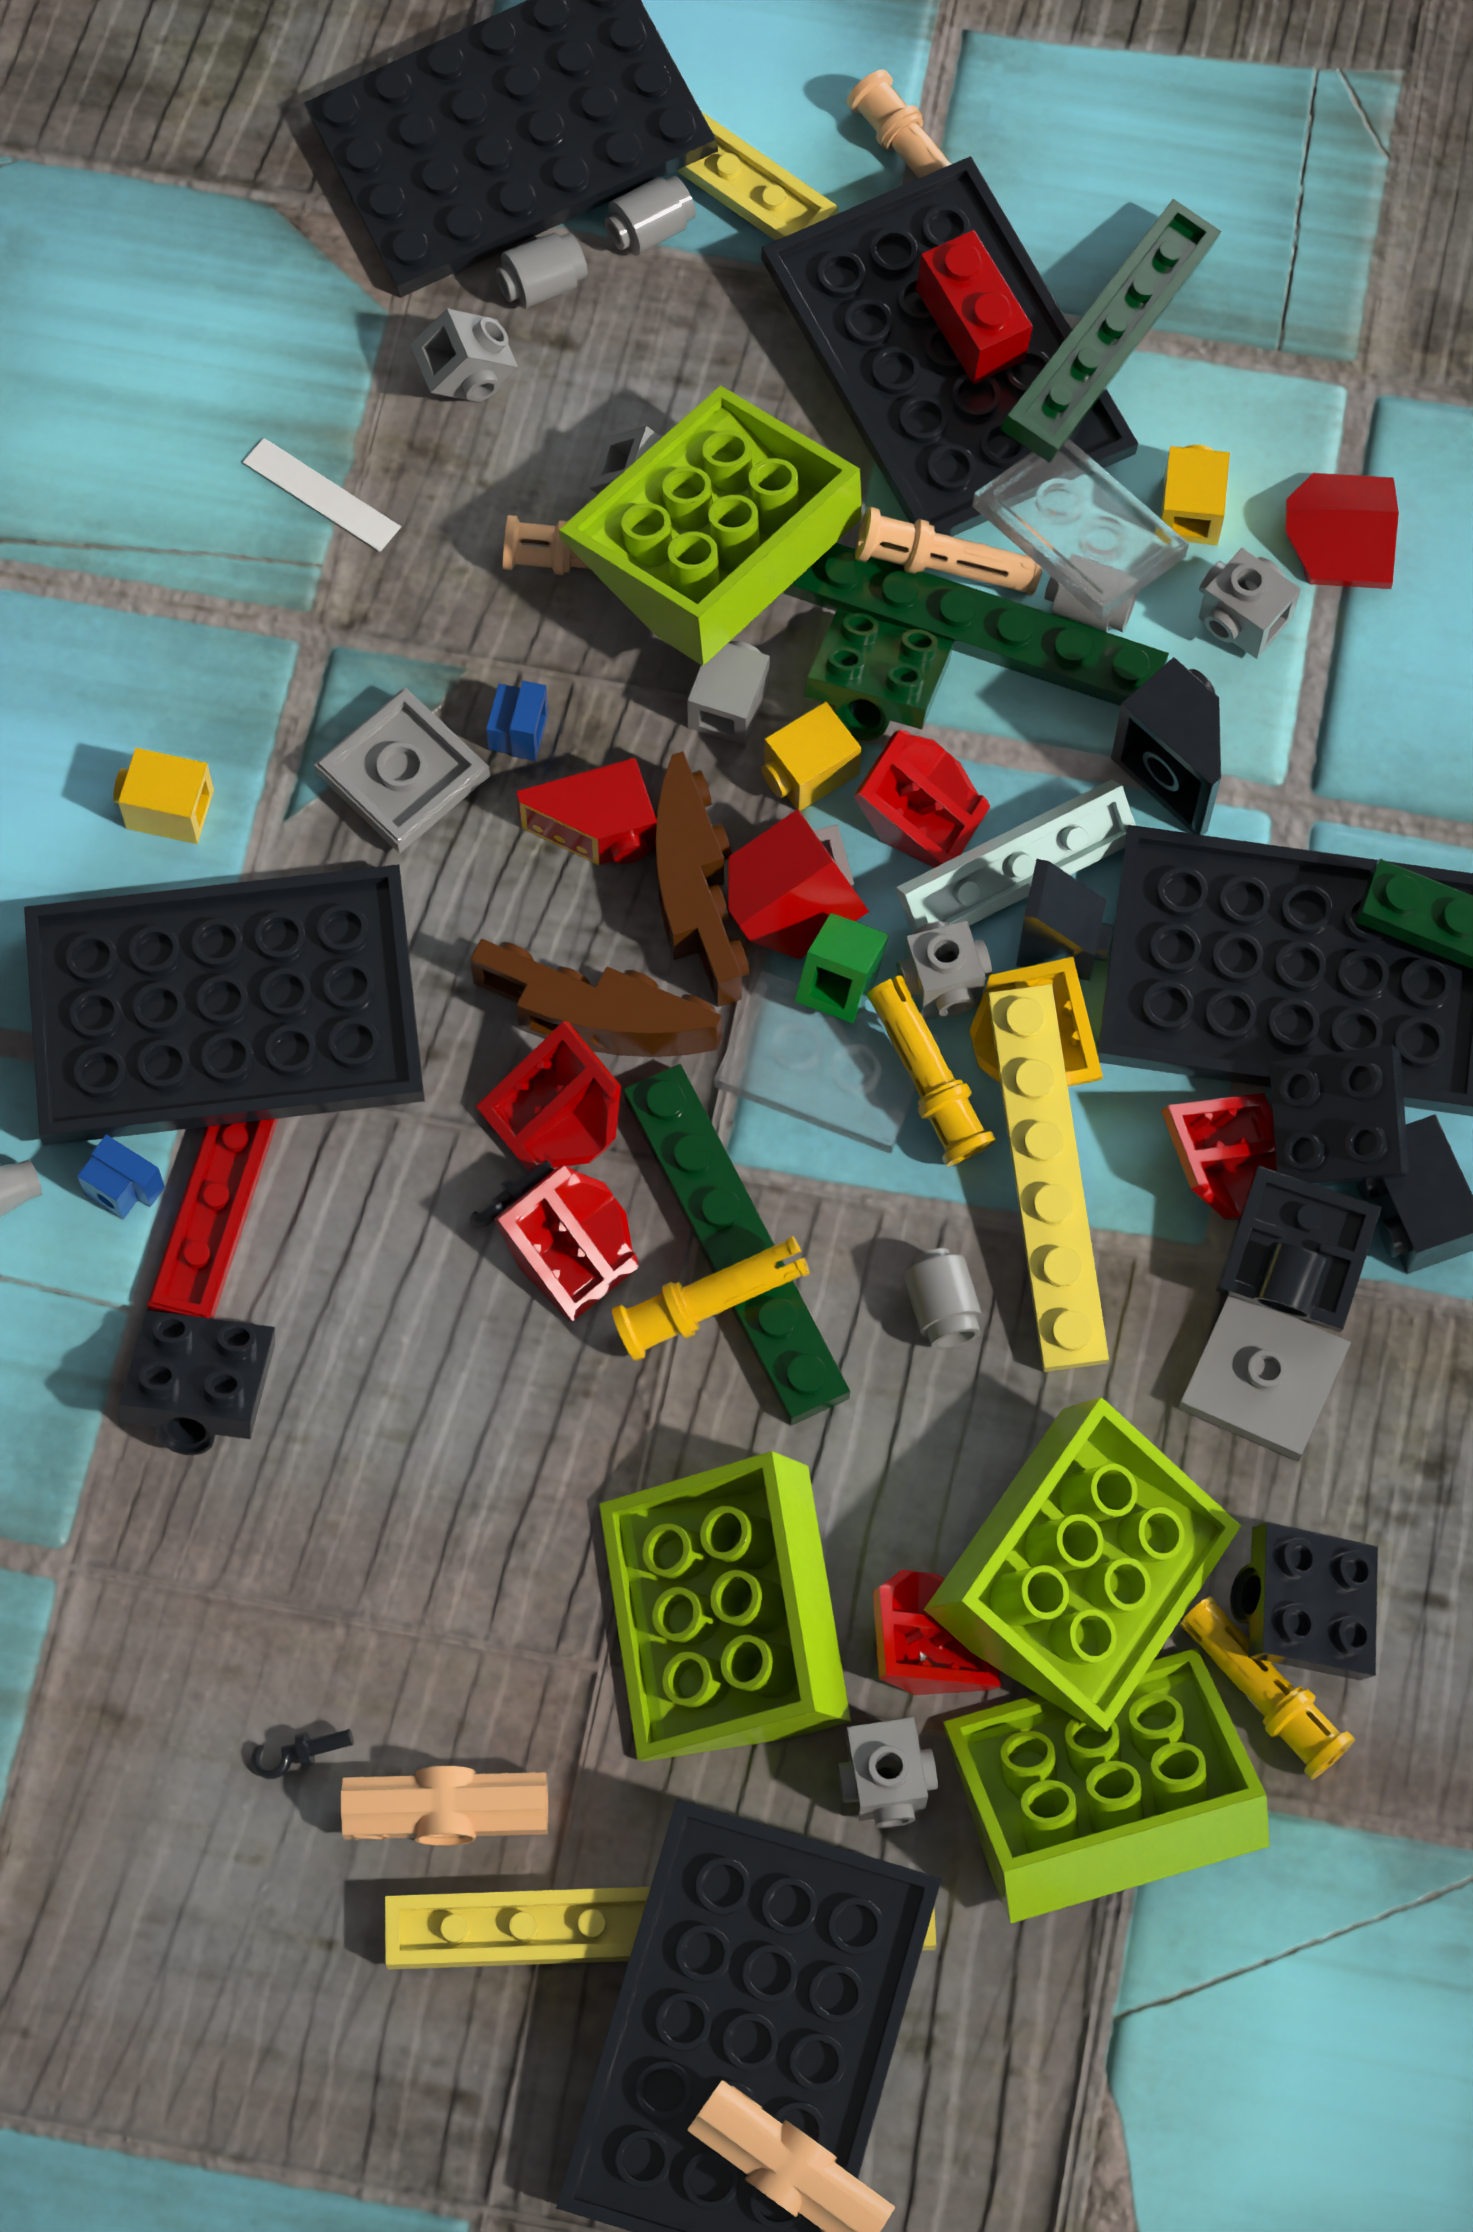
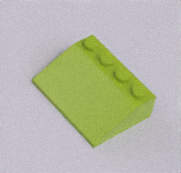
[559,385,862,666]
[924,1397,1241,1733]
[599,1451,851,1762]
[943,1648,1270,1923]

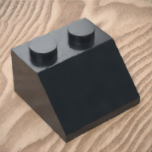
[1111,657,1221,835]

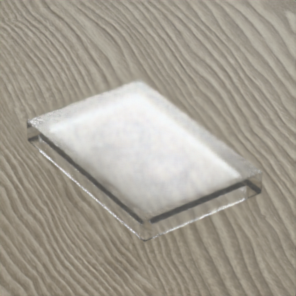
[972,439,1189,620]
[714,971,938,1154]

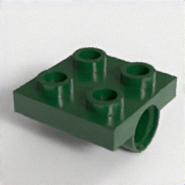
[803,609,954,741]

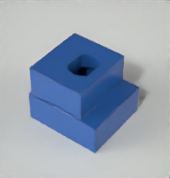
[486,680,549,761]
[77,1134,165,1219]

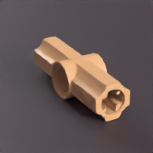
[341,1766,548,1846]
[687,2080,895,2232]

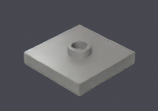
[314,687,490,854]
[1178,1295,1351,1462]

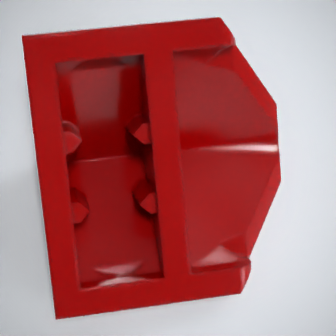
[1285,473,1399,589]
[853,730,990,868]
[728,808,869,960]
[476,1021,621,1171]
[1161,1093,1277,1220]
[494,1165,638,1322]
[872,1570,1000,1695]

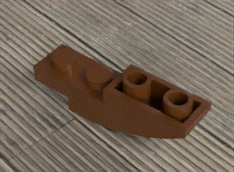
[656,751,750,1007]
[470,938,722,1057]

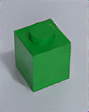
[794,913,889,1023]

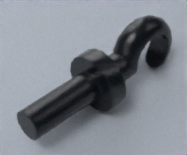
[469,1160,554,1228]
[251,1729,354,1779]

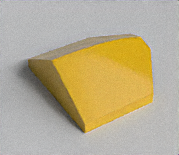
[969,957,1103,1087]

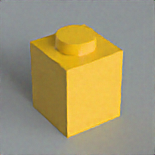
[1158,445,1230,545]
[761,702,861,811]
[113,747,214,844]

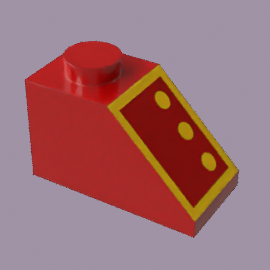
[516,758,657,865]

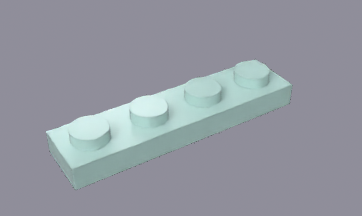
[896,779,1136,934]

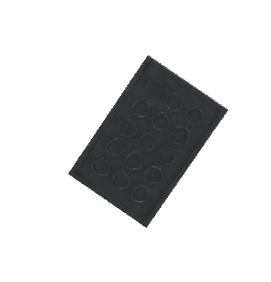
[304,0,718,297]
[761,156,1139,537]
[1097,825,1473,1116]
[24,864,425,1146]
[556,1799,942,2232]

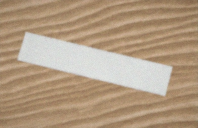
[243,438,401,552]

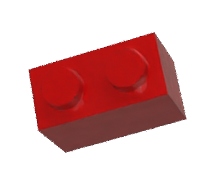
[916,230,1033,385]

